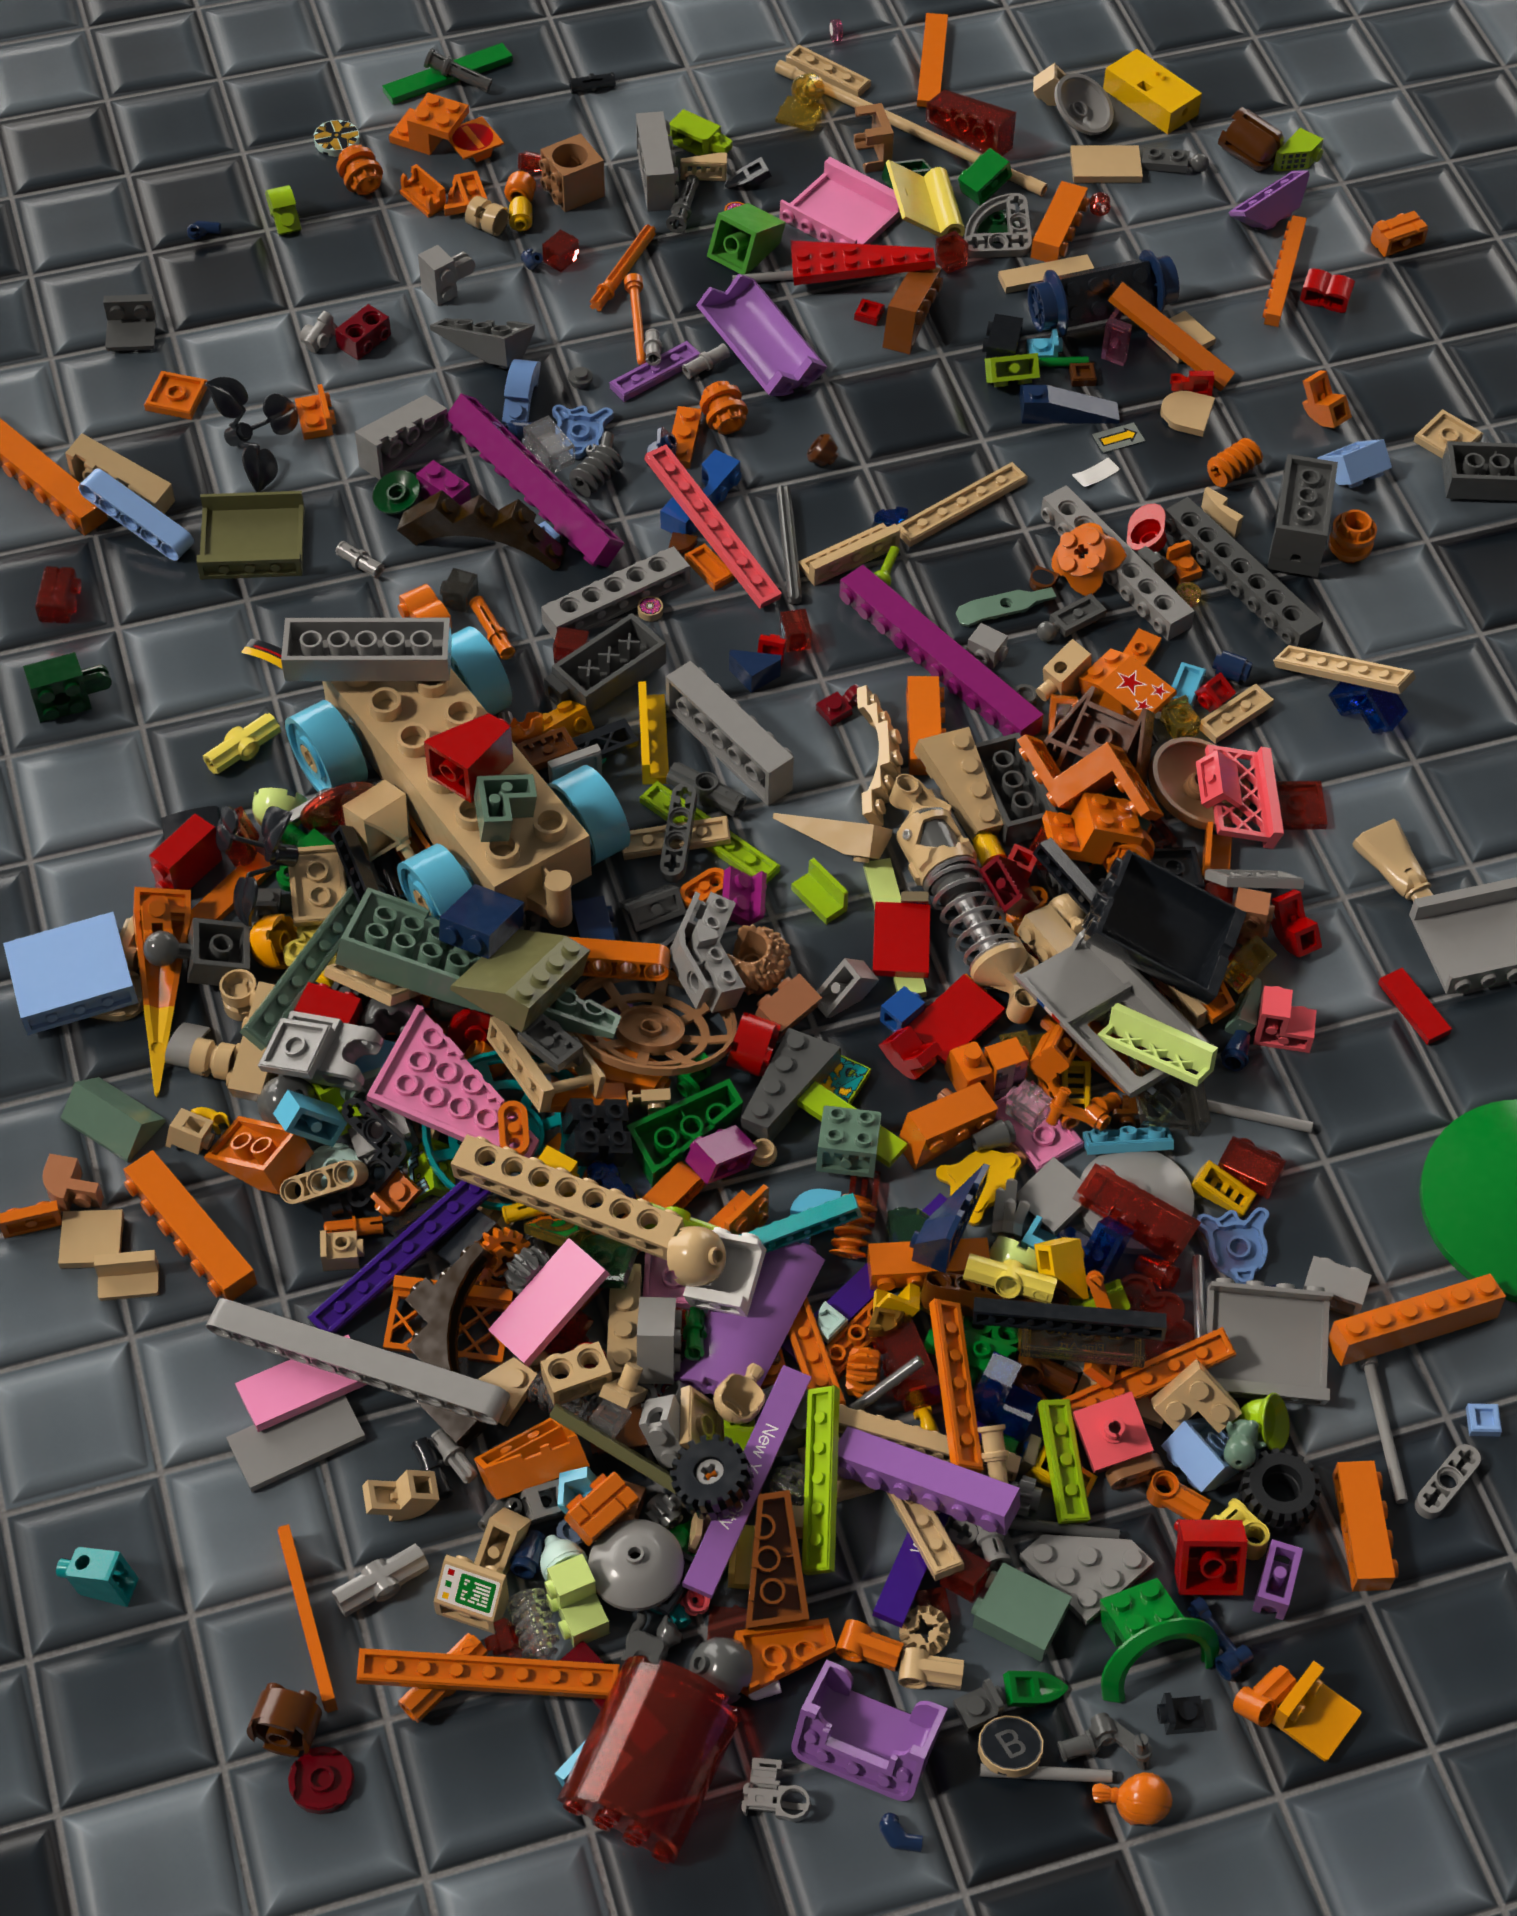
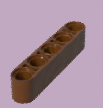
[920,1271,1070,1317]

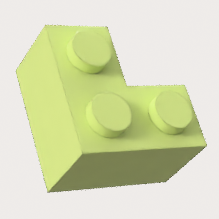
[544,1553,610,1647]

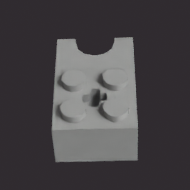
[278,1010,384,1091]

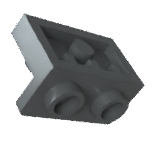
[517,1014,584,1072]

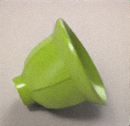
[1232,1392,1290,1451]

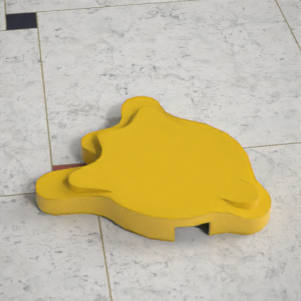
[936,1149,1021,1226]

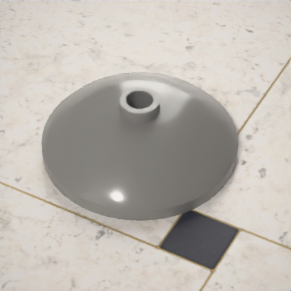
[1054,73,1114,135]
[588,1519,684,1611]

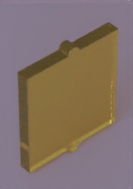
[775,96,825,131]

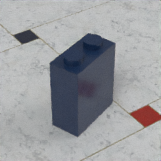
[439,884,524,959]

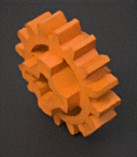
[477,1227,531,1289]

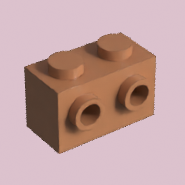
[1234,887,1275,947]
[755,973,822,1041]

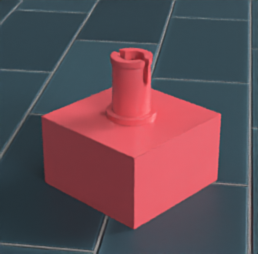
[1072,1391,1154,1475]

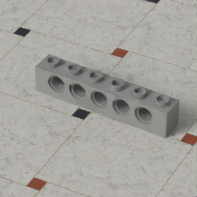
[541,546,690,644]

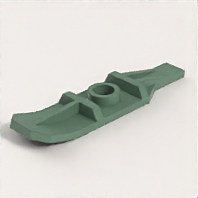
[956,587,1056,627]

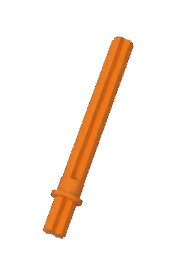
[590,224,656,311]

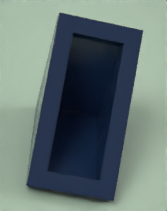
[729,649,782,693]

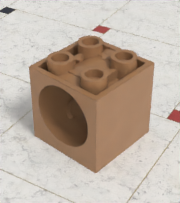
[539,133,605,212]

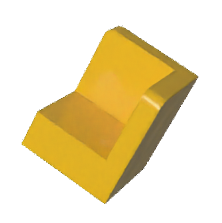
[873,1283,920,1326]

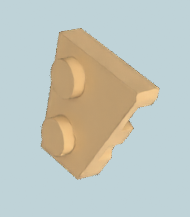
[478,1357,541,1427]

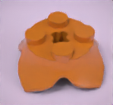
[1051,523,1127,596]

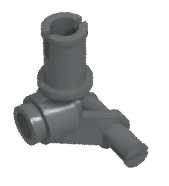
[1057,1713,1152,1770]

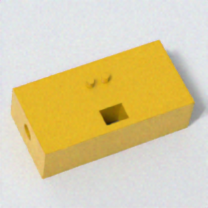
[1103,49,1202,135]

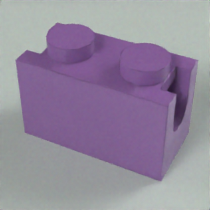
[1252,1539,1303,1620]

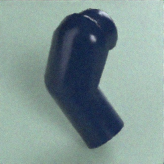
[187,221,221,240]
[521,248,543,270]
[879,1813,923,1852]

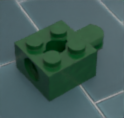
[23,652,112,723]

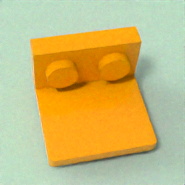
[1272,1661,1361,1762]

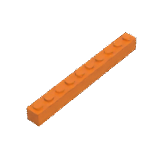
[1262,215,1307,327]

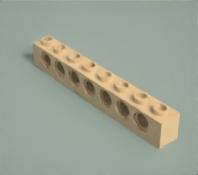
[450,1134,684,1260]

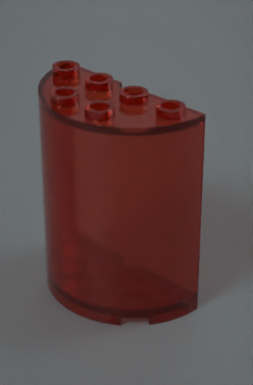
[557,1656,741,1864]

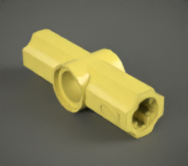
[203,713,281,775]
[963,1253,1057,1304]

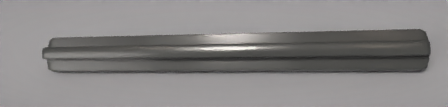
[777,485,802,605]

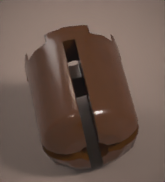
[1218,107,1285,171]

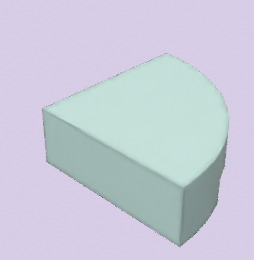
[817,1301,848,1344]

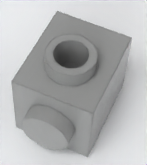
[967,623,1009,669]

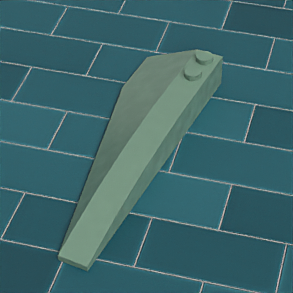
[335,887,622,1039]

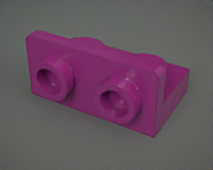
[722,866,767,926]

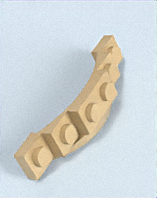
[857,685,903,826]

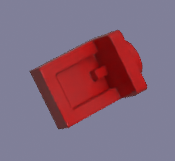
[1195,672,1236,713]

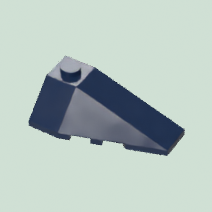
[909,1163,990,1273]

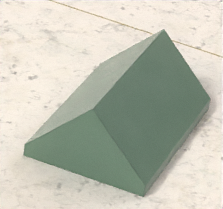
[61,1077,166,1163]

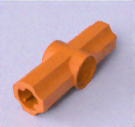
[398,1633,488,1723]

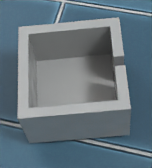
[637,1297,682,1384]

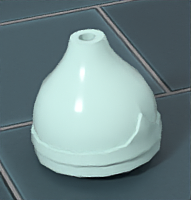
[540,1535,589,1581]

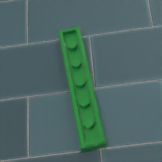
[382,43,513,105]

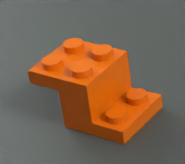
[389,93,469,155]
[1042,792,1144,865]

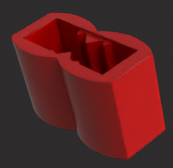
[1300,269,1355,313]

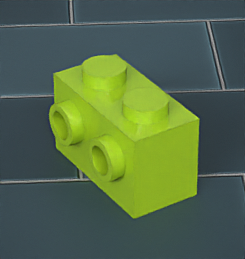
[985,353,1040,387]

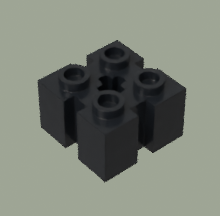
[561,1098,633,1167]

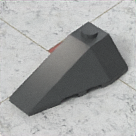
[430,318,535,369]

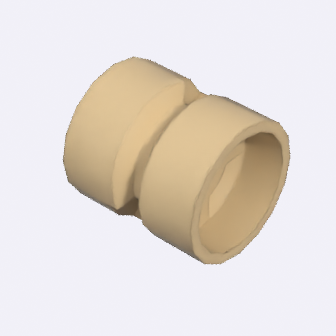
[465,196,509,236]
[219,969,257,1021]
[189,1037,236,1081]

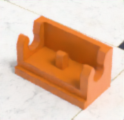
[400,164,446,218]

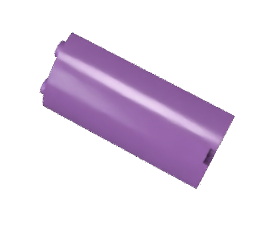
[696,274,827,396]
[674,1242,825,1395]

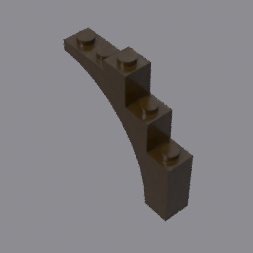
[397,490,566,571]
[405,1241,494,1448]

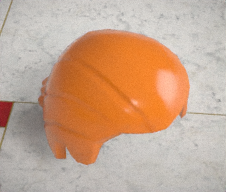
[1092,1772,1172,1826]

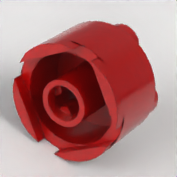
[726,1012,781,1077]

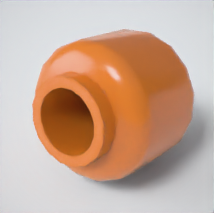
[504,171,536,203]

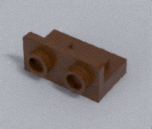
[515,726,578,771]

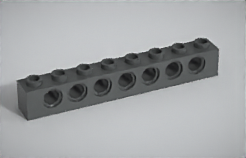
[1165,497,1323,648]

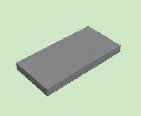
[226,1395,366,1492]

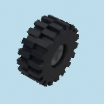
[670,1434,754,1520]

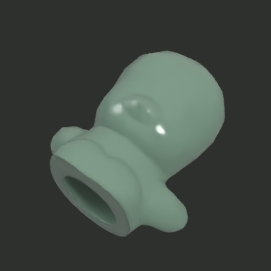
[1224,1419,1267,1470]

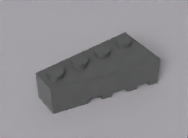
[741,1028,841,1142]

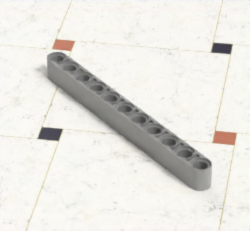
[205,1298,510,1425]

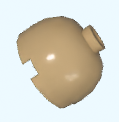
[667,1226,726,1287]

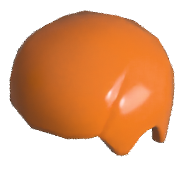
[509,712,544,744]

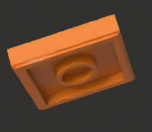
[144,371,208,420]

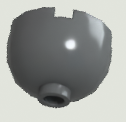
[257,1075,317,1125]
[688,1637,753,1705]

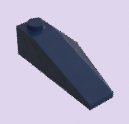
[1019,385,1120,424]

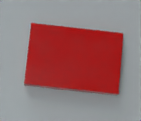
[872,902,930,978]
[907,974,1005,1065]

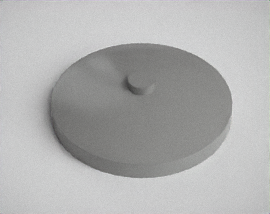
[1079,1151,1194,1255]

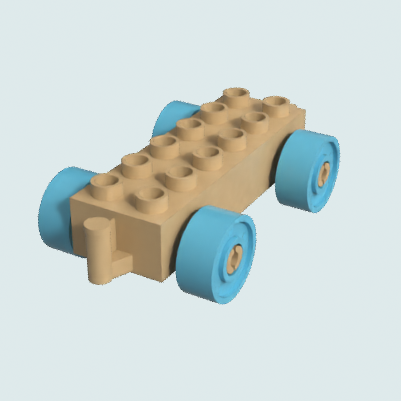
[285,626,630,928]

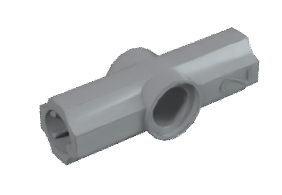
[332,1543,429,1617]

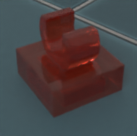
[484,1617,526,1658]

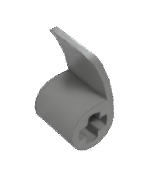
[165,1022,211,1068]

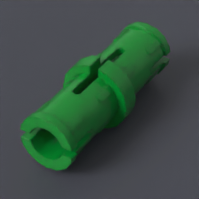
[683,1307,707,1361]

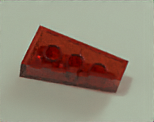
[926,90,1016,156]
[1072,1163,1201,1264]

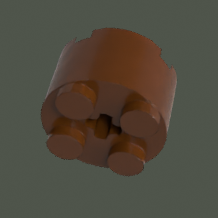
[246,1683,322,1757]

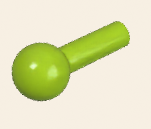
[874,546,900,586]

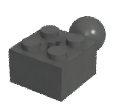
[143,918,250,986]

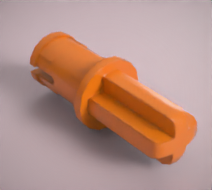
[324,1215,384,1236]

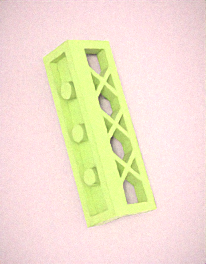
[1097,1003,1218,1087]

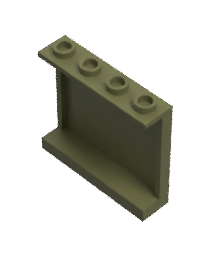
[197,491,305,580]

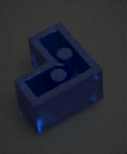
[1328,681,1408,734]
[1056,1216,1134,1284]
[973,1351,1041,1441]

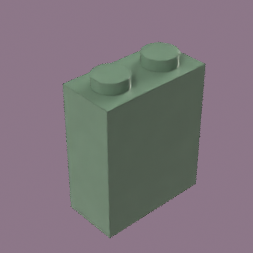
[971,1562,1072,1662]

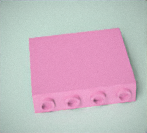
[780,157,901,244]

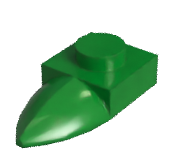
[1003,1671,1068,1707]

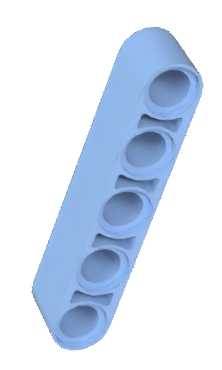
[78,468,194,561]

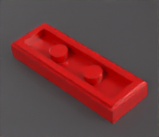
[1378,967,1452,1045]

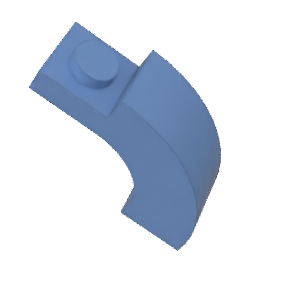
[502,359,541,425]

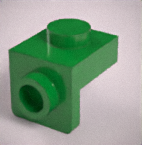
[677,1052,711,1098]

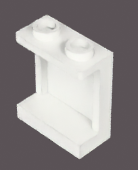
[683,1227,766,1317]

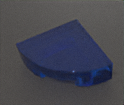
[874,507,908,527]

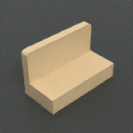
[94,1250,159,1301]

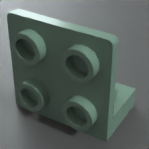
[816,1106,881,1178]

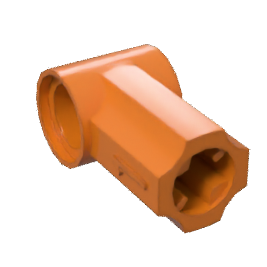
[1146,1470,1211,1520]
[835,1619,904,1672]
[1233,1665,1297,1728]

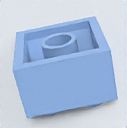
[1317,439,1392,488]
[1161,1418,1242,1492]

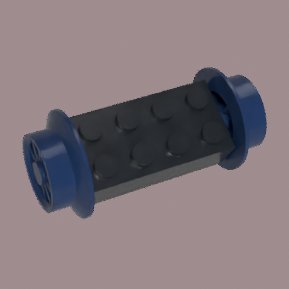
[1028,249,1180,337]

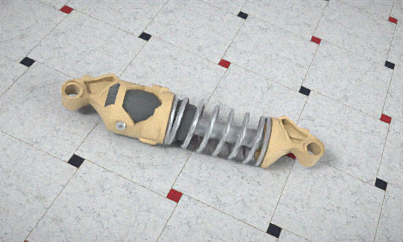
[889,774,1039,1024]

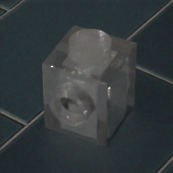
[1005,1079,1053,1132]

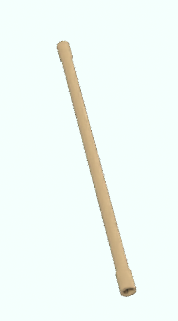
[775,60,1048,197]

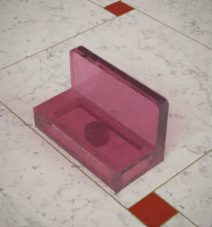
[1101,308,1132,366]

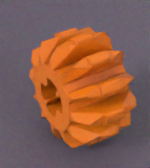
[845,1347,881,1398]

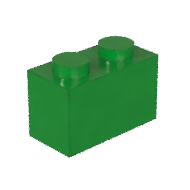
[958,148,1013,206]

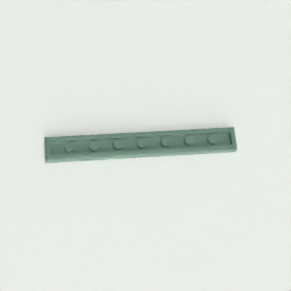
[240,886,359,1051]

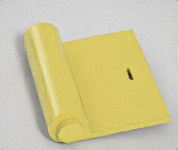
[886,160,965,241]

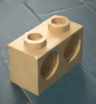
[541,1341,612,1406]

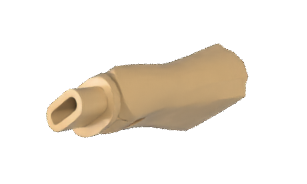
[1353,819,1434,902]

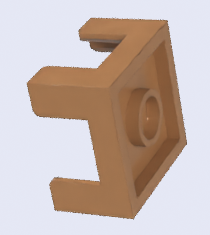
[853,103,894,173]

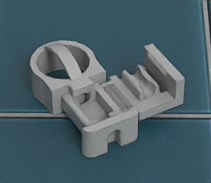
[741,1758,811,1822]

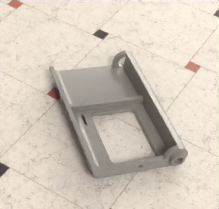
[1014,929,1209,1098]

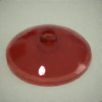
[300,782,374,833]

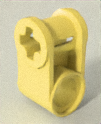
[1210,1498,1270,1560]

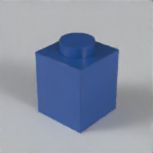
[880,986,925,1032]

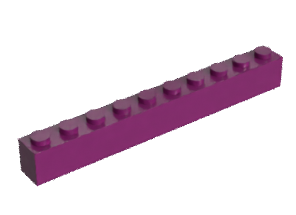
[445,393,624,567]
[839,565,1044,737]

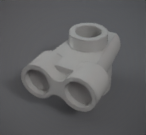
[300,311,338,353]

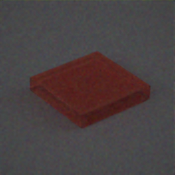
[1276,781,1328,830]

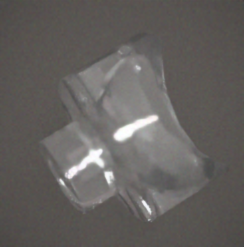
[769,1461,805,1506]

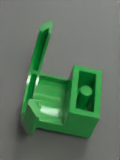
[1100,1578,1220,1703]

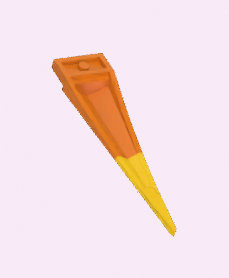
[133,887,191,1098]

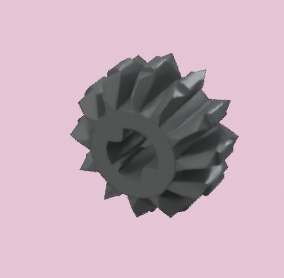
[503,1246,551,1295]

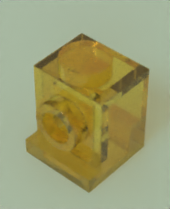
[1160,695,1201,739]

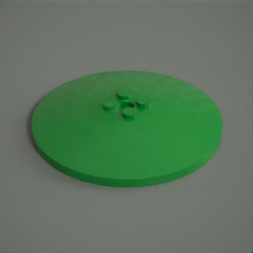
[1419,1099,1517,1303]

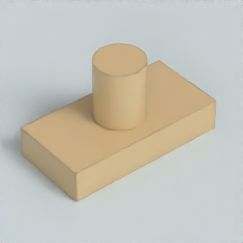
[599,1362,648,1409]

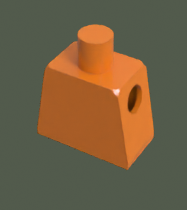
[944,1042,994,1100]

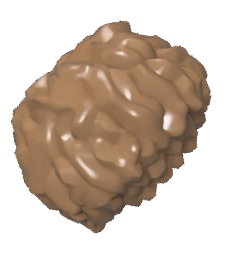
[727,924,791,996]

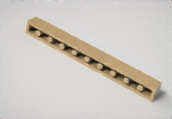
[839,1404,1021,1482]

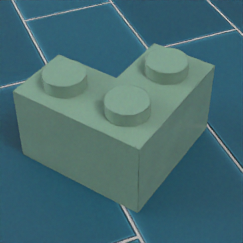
[474,774,537,842]

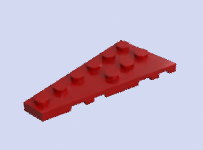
[790,240,936,286]

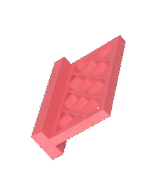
[1205,744,1284,849]

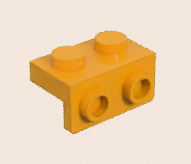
[543,700,594,738]

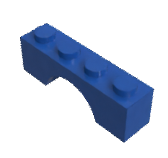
[660,449,742,535]

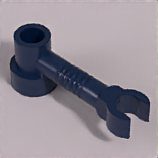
[1187,1597,1254,1681]

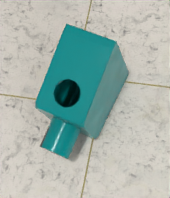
[56,1547,139,1607]

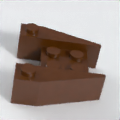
[1043,686,1155,801]

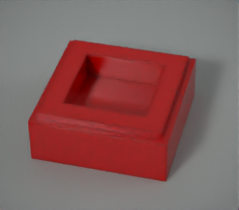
[854,298,885,326]

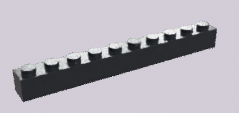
[331,825,380,904]
[1032,838,1152,980]
[972,1297,1167,1341]

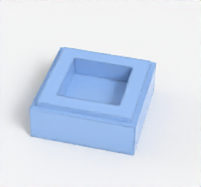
[1466,1403,1502,1437]

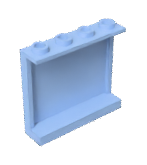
[3,912,139,1035]

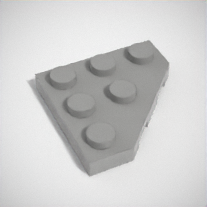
[1019,1534,1154,1626]

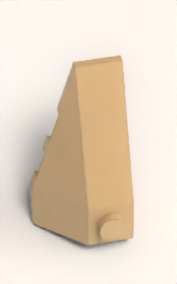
[773,813,893,864]

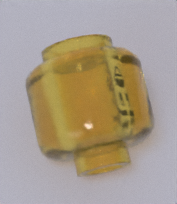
[791,73,825,105]

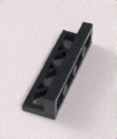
[537,718,639,781]

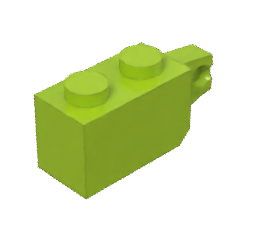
[668,109,733,156]

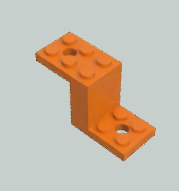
[1017,734,1164,821]

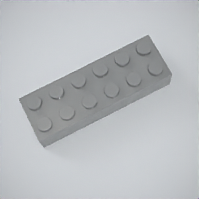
[281,618,452,681]
[666,661,794,806]

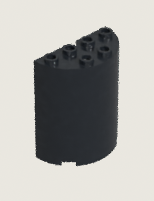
[1081,850,1247,1005]

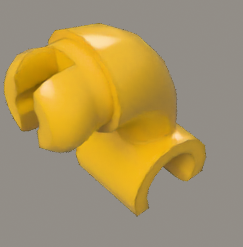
[191,1107,230,1135]
[912,1398,939,1432]

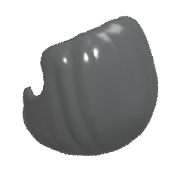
[360,998,417,1039]

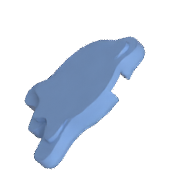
[552,405,614,459]
[1195,1207,1270,1284]

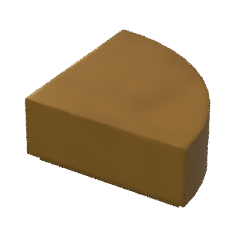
[868,1307,905,1337]

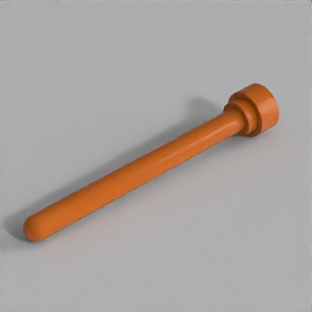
[624,273,646,365]

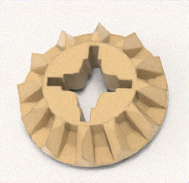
[899,1605,950,1656]

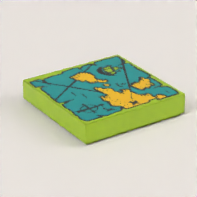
[821,1055,871,1105]

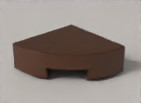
[668,532,698,553]

